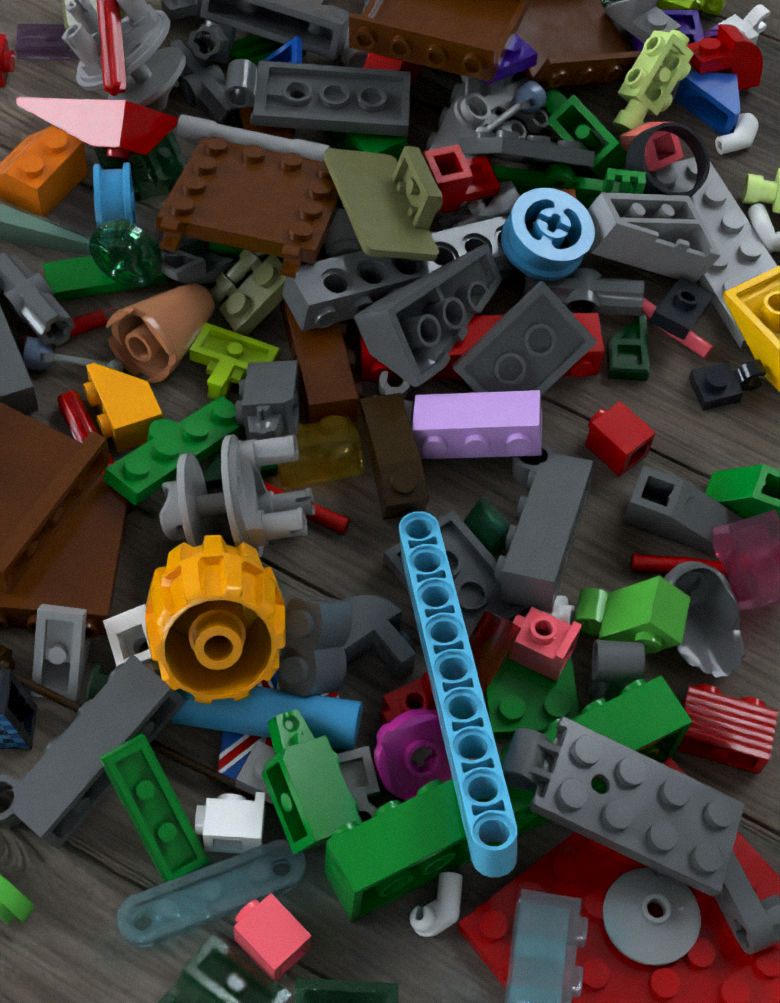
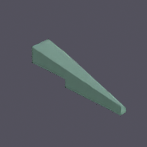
[0,198,98,255]

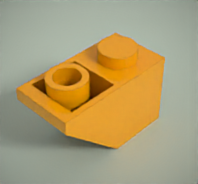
[83,363,163,452]

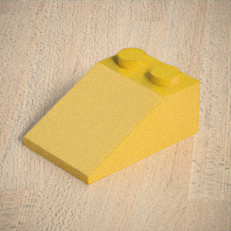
[723,265,780,392]

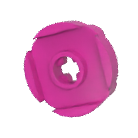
[374,709,469,801]

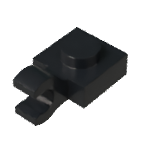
[689,359,767,411]

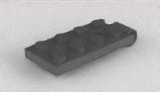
[224,59,411,137]
[502,717,745,897]

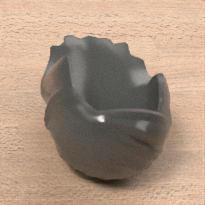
[664,561,746,680]

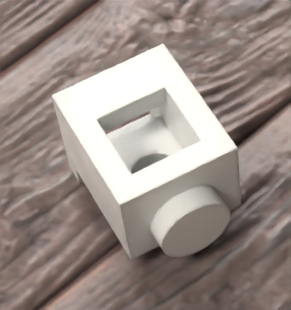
[103,604,160,675]
[195,792,266,855]

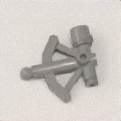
[438,181,520,229]

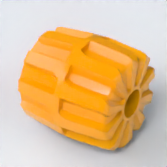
[145,535,286,704]

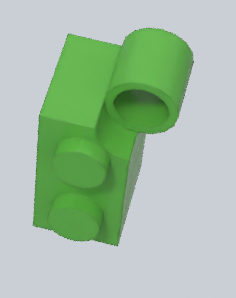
[572,575,691,655]

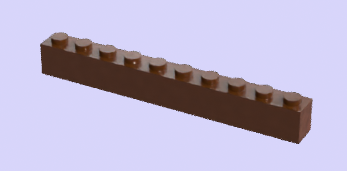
[239,107,364,428]

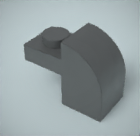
[343,594,416,682]

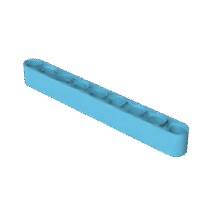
[399,511,517,877]

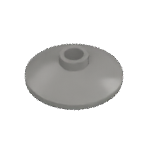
[603,868,701,966]

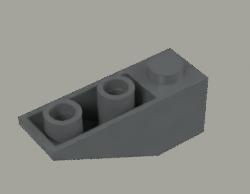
[622,465,756,564]

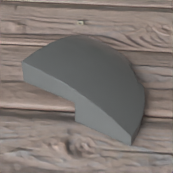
[154,235,234,284]

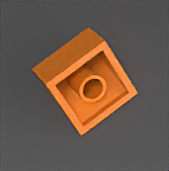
[0,125,88,218]

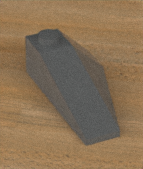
[354,244,502,387]

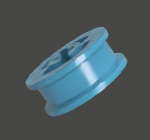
[93,162,136,251]
[501,188,595,281]

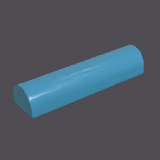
[172,686,363,750]

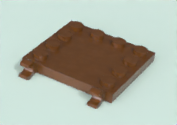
[156,137,341,278]

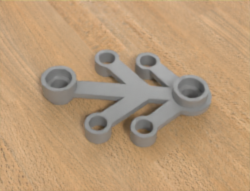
[454,75,551,138]

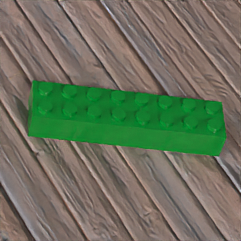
[324,675,693,923]

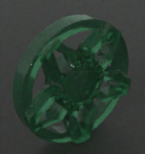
[89,218,162,287]

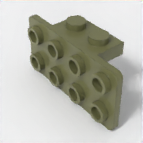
[323,146,443,261]

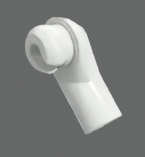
[715,113,759,155]
[410,872,463,937]

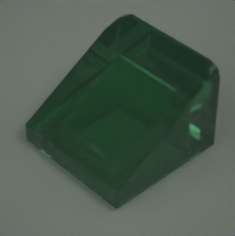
[463,496,511,556]

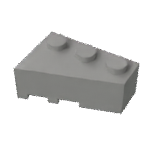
[587,192,721,284]

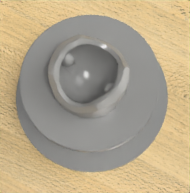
[62,0,186,112]
[159,434,315,557]

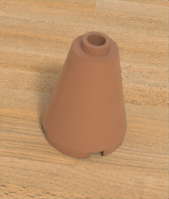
[107,283,215,383]

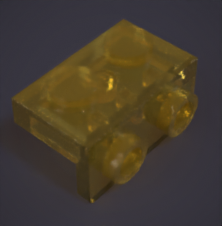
[278,415,364,489]

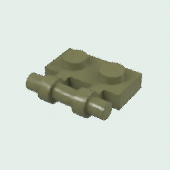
[209,249,286,336]

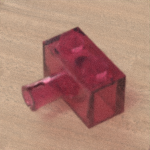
[712,510,780,610]

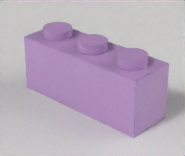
[412,390,542,459]

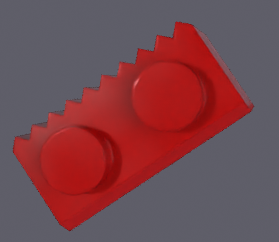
[677,684,779,774]

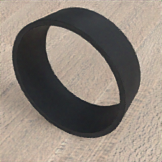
[626,122,710,198]

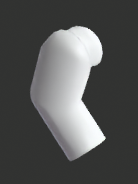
[748,203,780,254]

